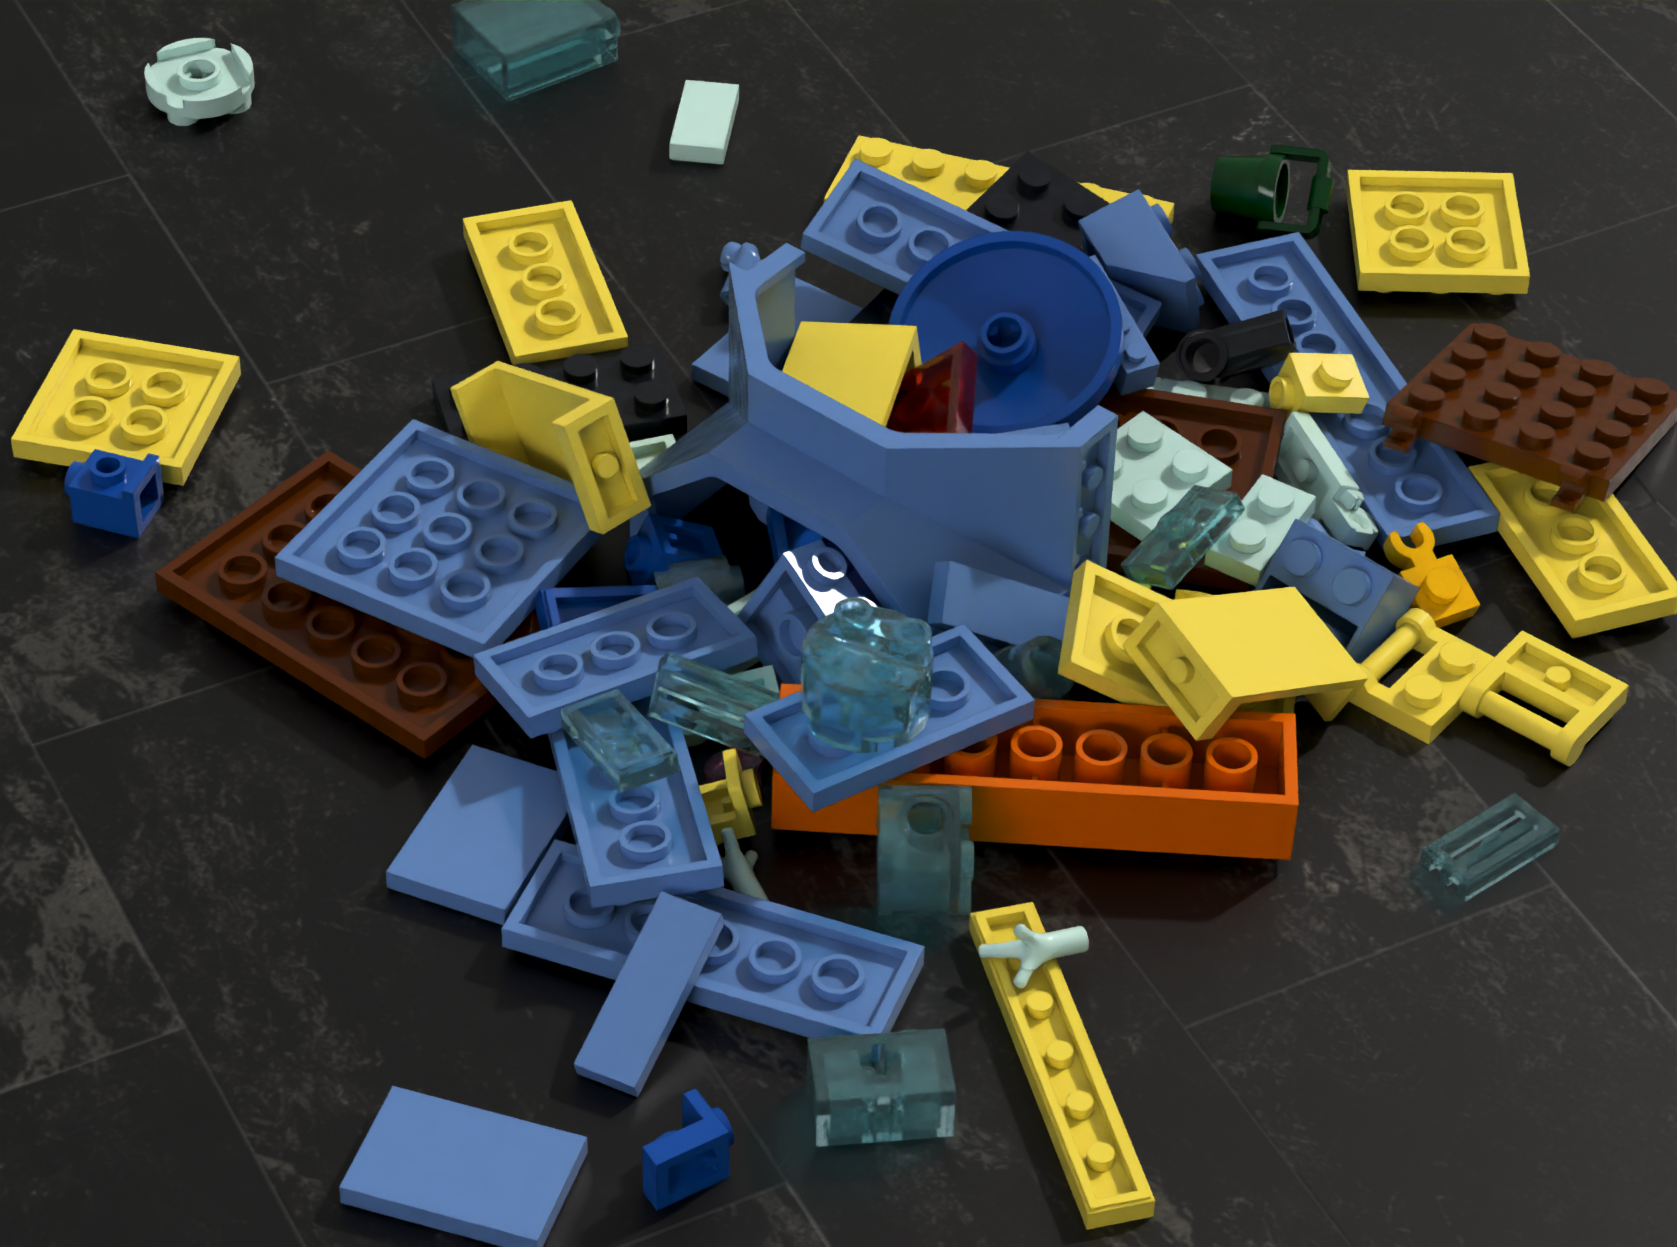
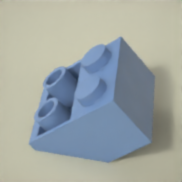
[1078,189,1204,333]
[1254,518,1420,664]

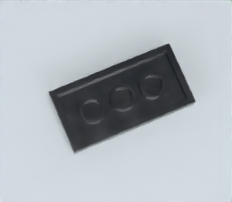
[432,342,687,442]

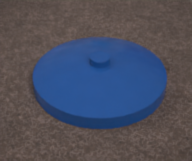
[888,231,1124,434]

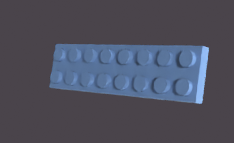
[1195,232,1500,550]

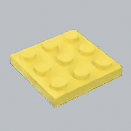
[1345,170,1530,295]
[11,329,241,486]

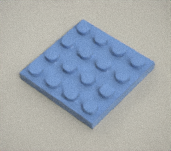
[275,419,602,658]

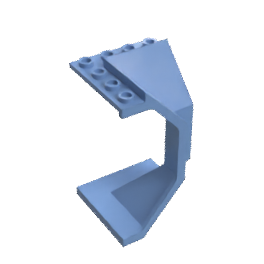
[629,243,1118,678]

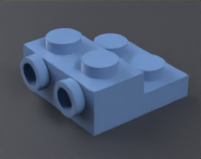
[737,539,890,691]

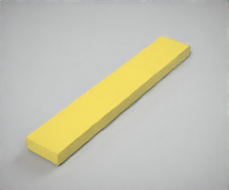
[969,902,1155,1230]

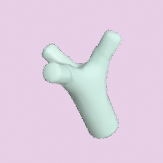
[720,827,769,901]
[978,924,1089,988]

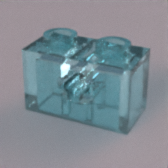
[807,1028,956,1147]

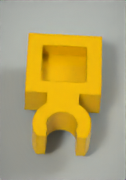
[1383,522,1480,628]

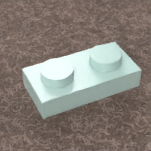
[1204,474,1316,587]

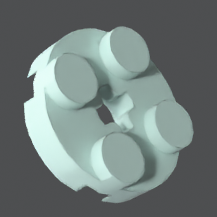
[144,38,255,126]

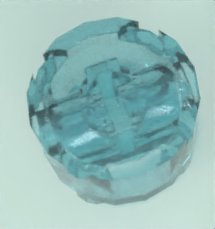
[800,597,934,753]
[876,785,974,916]

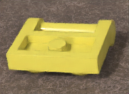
[1349,608,1494,744]
[1459,631,1629,766]

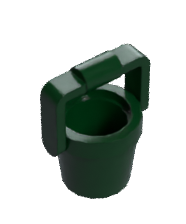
[1210,145,1334,240]

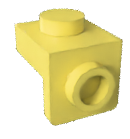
[1269,353,1369,421]
[699,748,763,846]

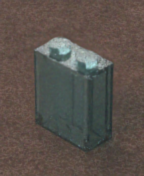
[451,0,621,102]

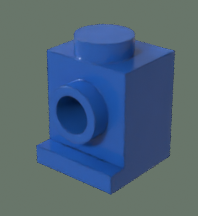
[64,449,165,539]

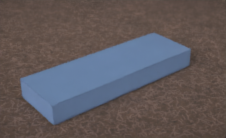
[927,560,1069,663]
[573,891,725,1097]

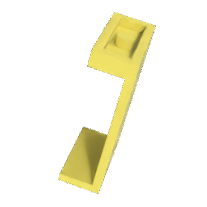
[782,321,923,427]
[450,361,651,535]
[1122,586,1368,741]

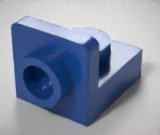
[623,513,727,586]
[642,1089,734,1211]

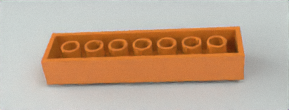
[771,683,1299,860]

